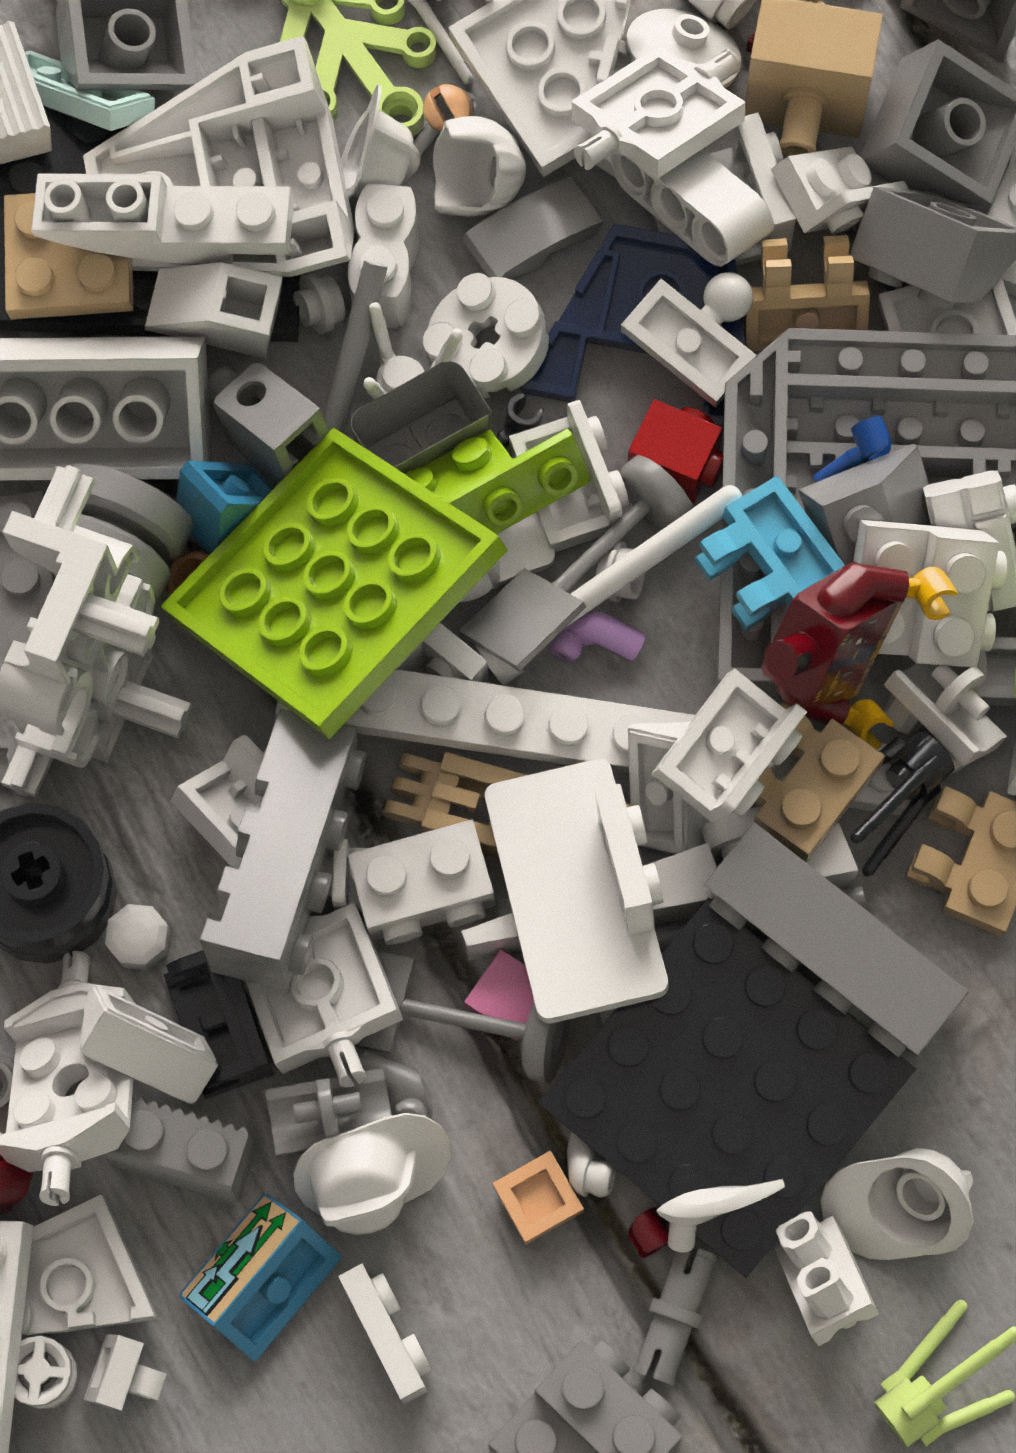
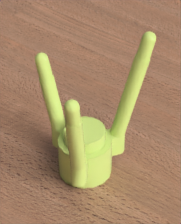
[874,1299,1016,1448]

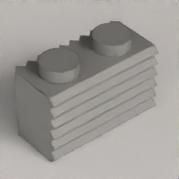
[102,1097,256,1204]

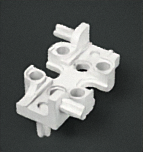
[0,465,192,798]

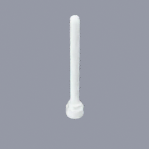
[475,485,742,686]

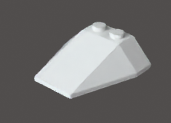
[83,36,355,277]

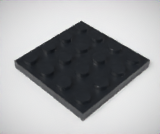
[538,897,916,1278]

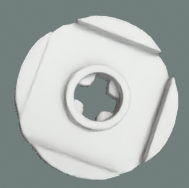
[423,273,549,398]

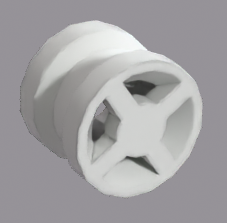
[15,1336,79,1410]

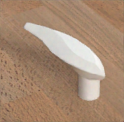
[656,1179,785,1252]

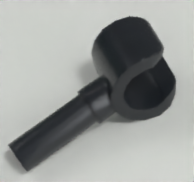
[496,393,544,449]

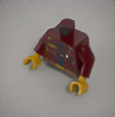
[761,561,958,749]

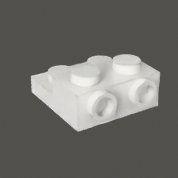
[853,520,1007,667]

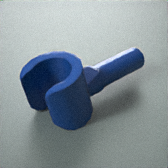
[812,416,892,482]

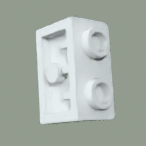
[771,146,908,235]

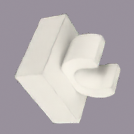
[84,1334,167,1411]

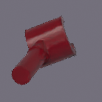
[628,1205,669,1258]

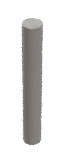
[323,260,388,434]

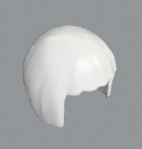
[433,116,526,217]

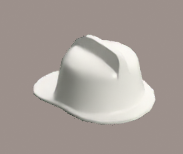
[341,85,421,199]
[293,1113,451,1235]
[821,1148,974,1260]

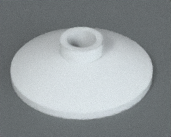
[625,9,741,89]

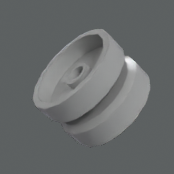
[52,463,194,607]

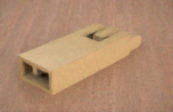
[382,752,630,858]

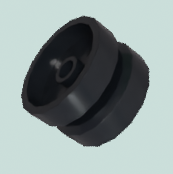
[0,803,117,964]

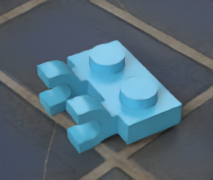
[695,475,845,631]

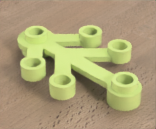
[280,0,437,137]

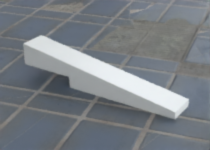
[461,823,859,961]

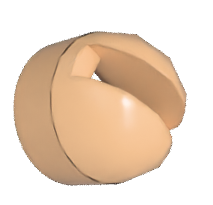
[423,84,474,132]

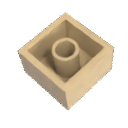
[745,0,883,158]

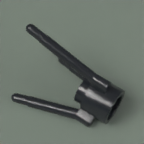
[850,732,955,877]

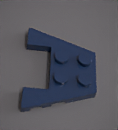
[520,223,746,432]

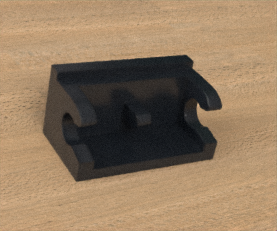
[164,950,274,1099]

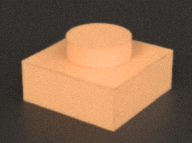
[492,1150,584,1245]

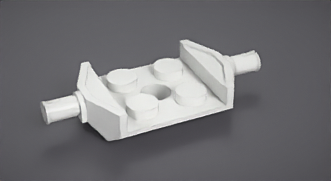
[0,951,135,1206]

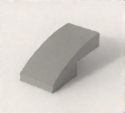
[462,176,604,279]

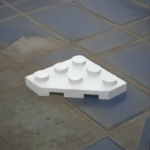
[448,0,631,177]

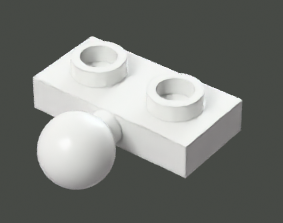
[621,272,757,408]

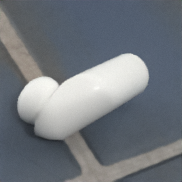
[566,1132,616,1197]

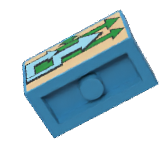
[179,1194,343,1362]

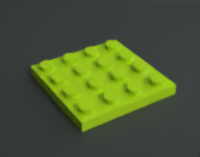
[160,427,508,740]

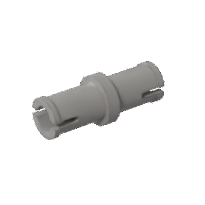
[633,1248,719,1387]

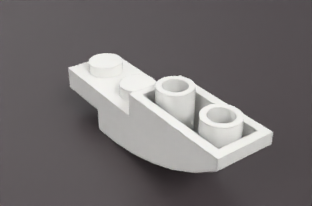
[31,174,294,265]

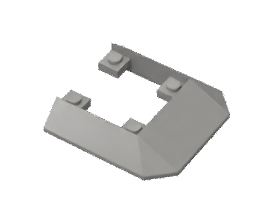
[717,328,1016,706]

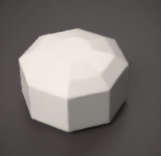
[105,904,171,970]

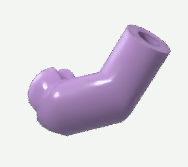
[548,611,646,662]

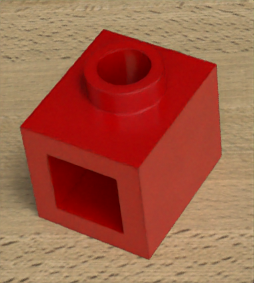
[628,399,723,503]

